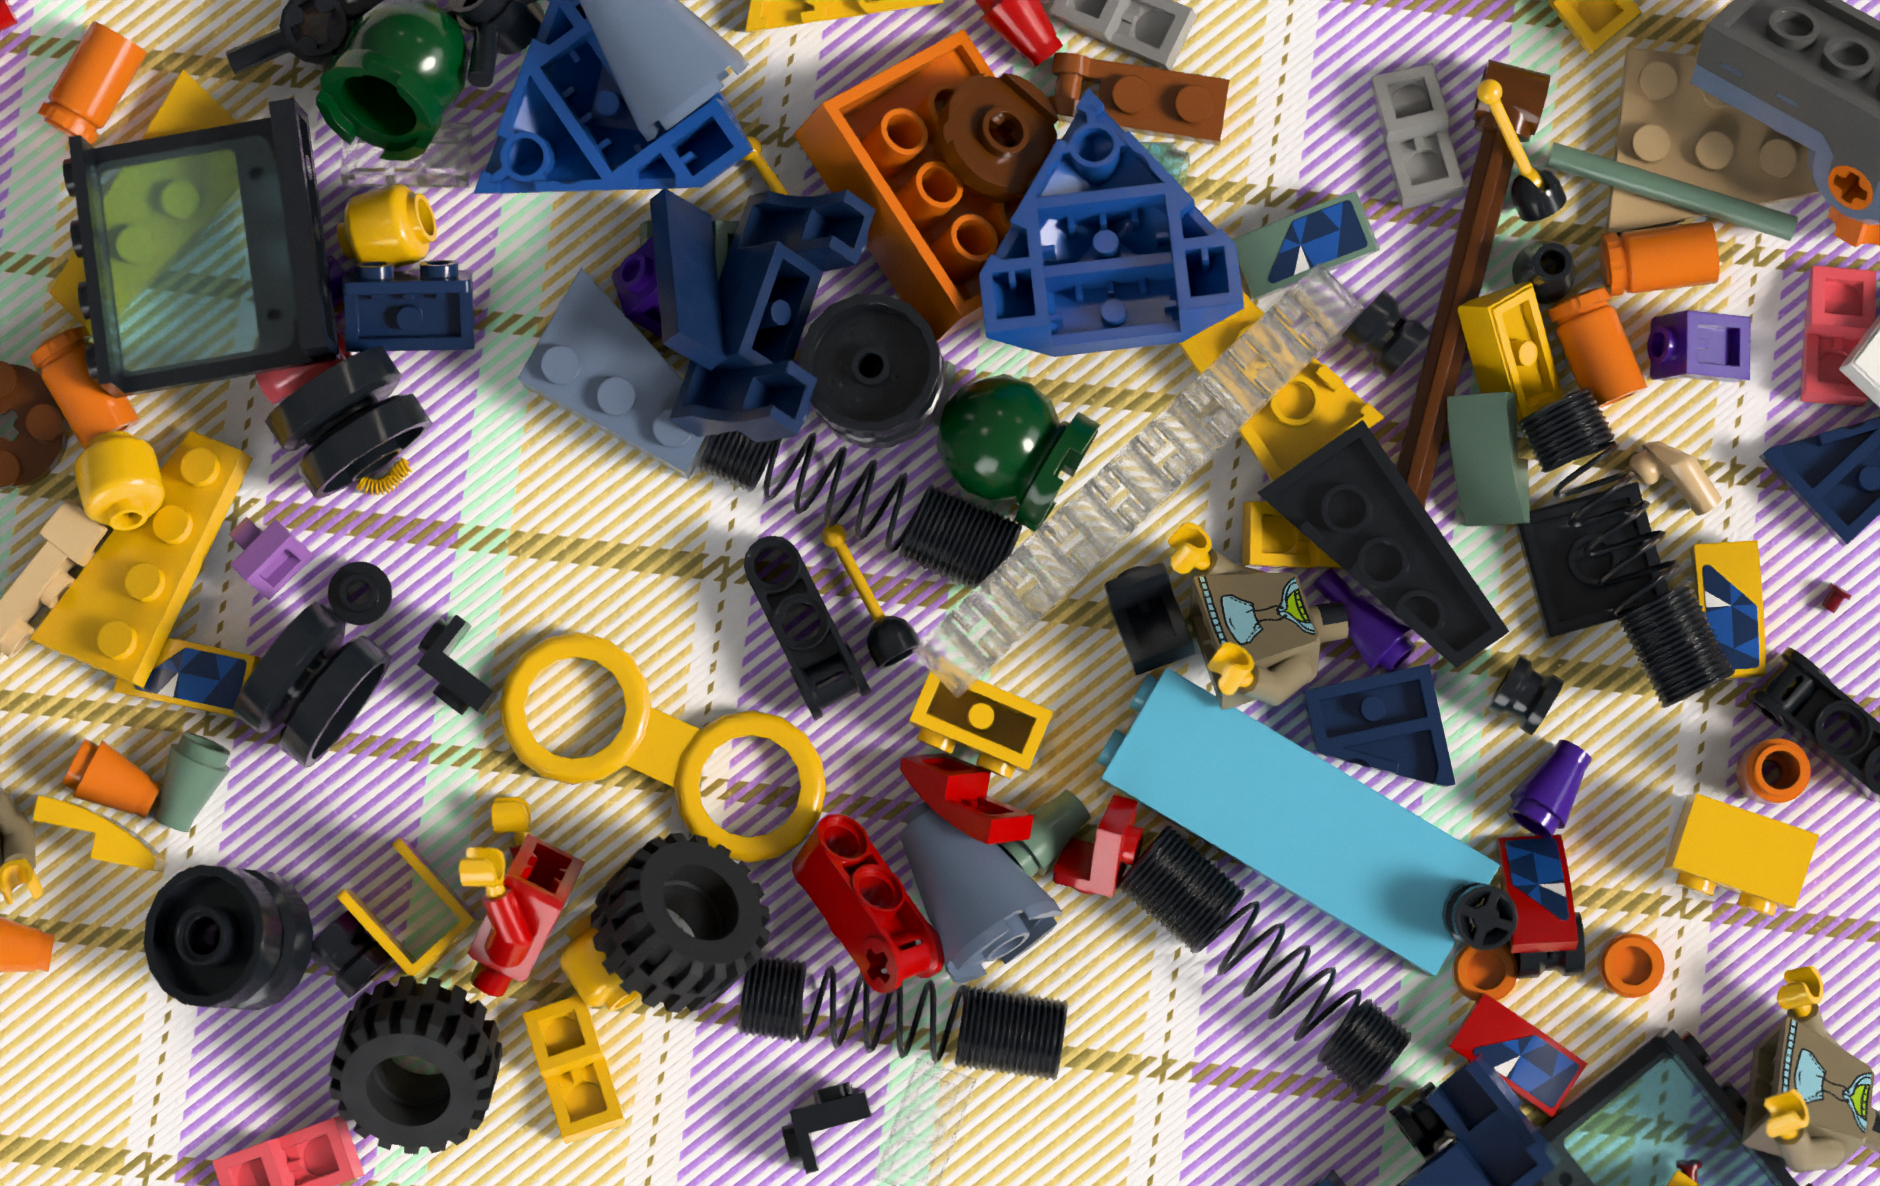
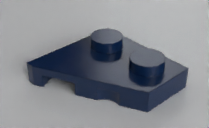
[1759,416,1880,546]
[1302,664,1456,787]

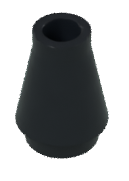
[1512,241,1575,304]

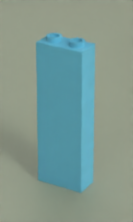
[1096,667,1500,976]

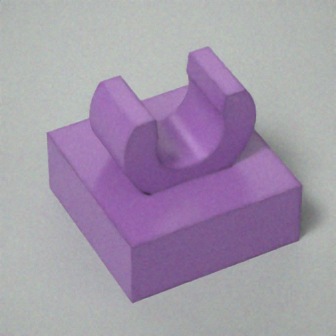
[228,516,314,601]

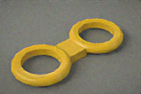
[499,632,827,863]

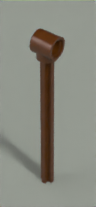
[1396,59,1551,508]

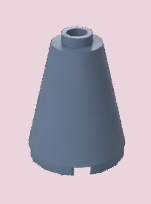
[579,0,749,141]
[900,802,1062,983]

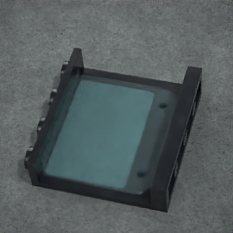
[63,98,340,398]
[1533,1028,1813,1186]

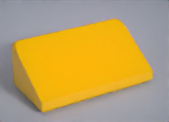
[1457,282,1564,424]

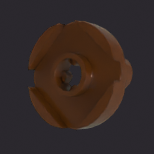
[933,73,1059,204]
[0,361,68,490]

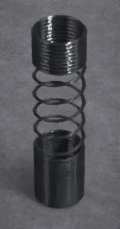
[1518,387,1735,708]
[699,431,1023,598]
[1117,826,1411,1096]
[738,955,1068,1081]

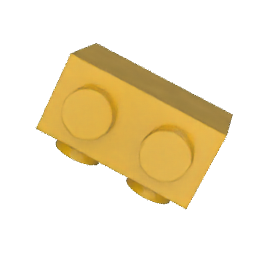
[909,661,1054,780]
[1663,793,1819,917]

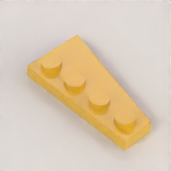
[1177,291,1385,482]
[29,431,253,688]

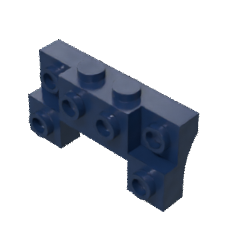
[670,190,876,443]
[1312,1052,1561,1186]

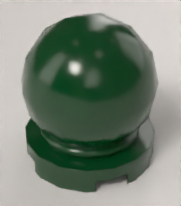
[316,0,470,161]
[936,374,1100,533]

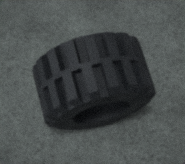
[591,833,770,1013]
[329,976,502,1155]

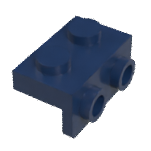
[341,260,475,352]

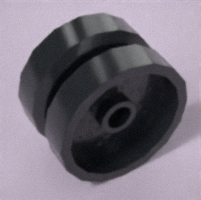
[800,294,946,448]
[265,346,433,499]
[233,602,392,768]
[143,865,314,1010]

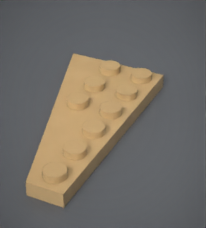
[1605,48,1821,235]

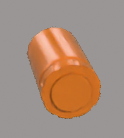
[37,21,148,146]
[1599,221,1719,297]
[1548,287,1648,408]
[29,325,140,449]

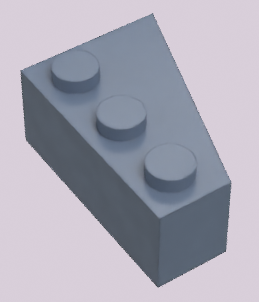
[518,267,710,480]

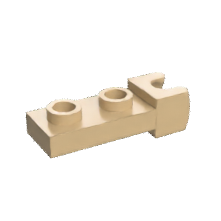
[0,498,113,660]

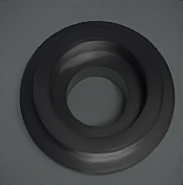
[328,561,393,626]

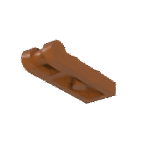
[1048,52,1230,146]

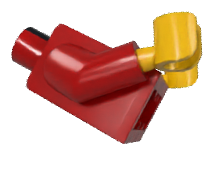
[459,797,585,997]

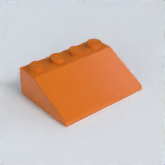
[793,29,1025,343]

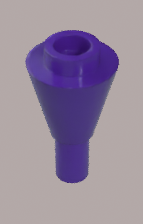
[1313,568,1416,672]

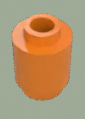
[1736,738,1810,805]

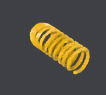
[356,457,412,496]

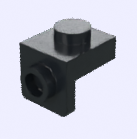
[1104,563,1196,676]
[417,614,499,716]
[781,1081,872,1174]

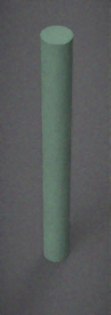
[1546,142,1798,241]

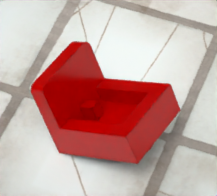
[1052,794,1144,898]

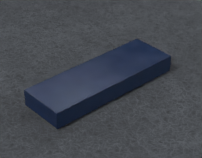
[650,188,726,370]

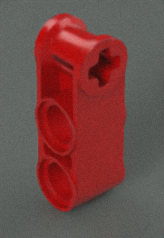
[792,814,944,993]

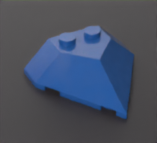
[473,0,754,194]
[979,88,1244,357]

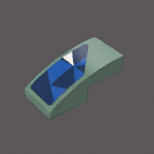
[1232,191,1380,299]

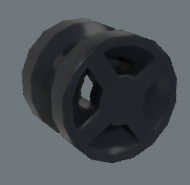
[1487,655,1564,735]
[1442,882,1518,951]
[1389,1081,1457,1162]

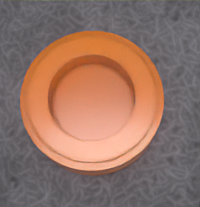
[1598,934,1665,998]
[1452,945,1518,1001]

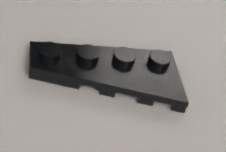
[1257,420,1510,668]

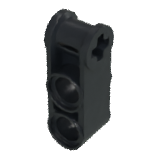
[744,535,872,721]
[1746,647,1880,802]

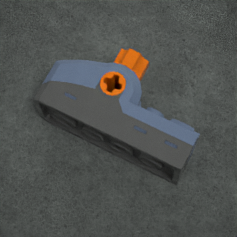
[1691,0,1880,247]

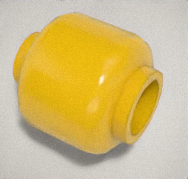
[337,183,437,269]
[74,431,165,531]
[559,914,641,1012]

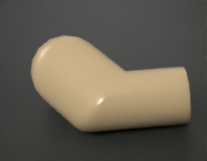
[1629,441,1722,516]

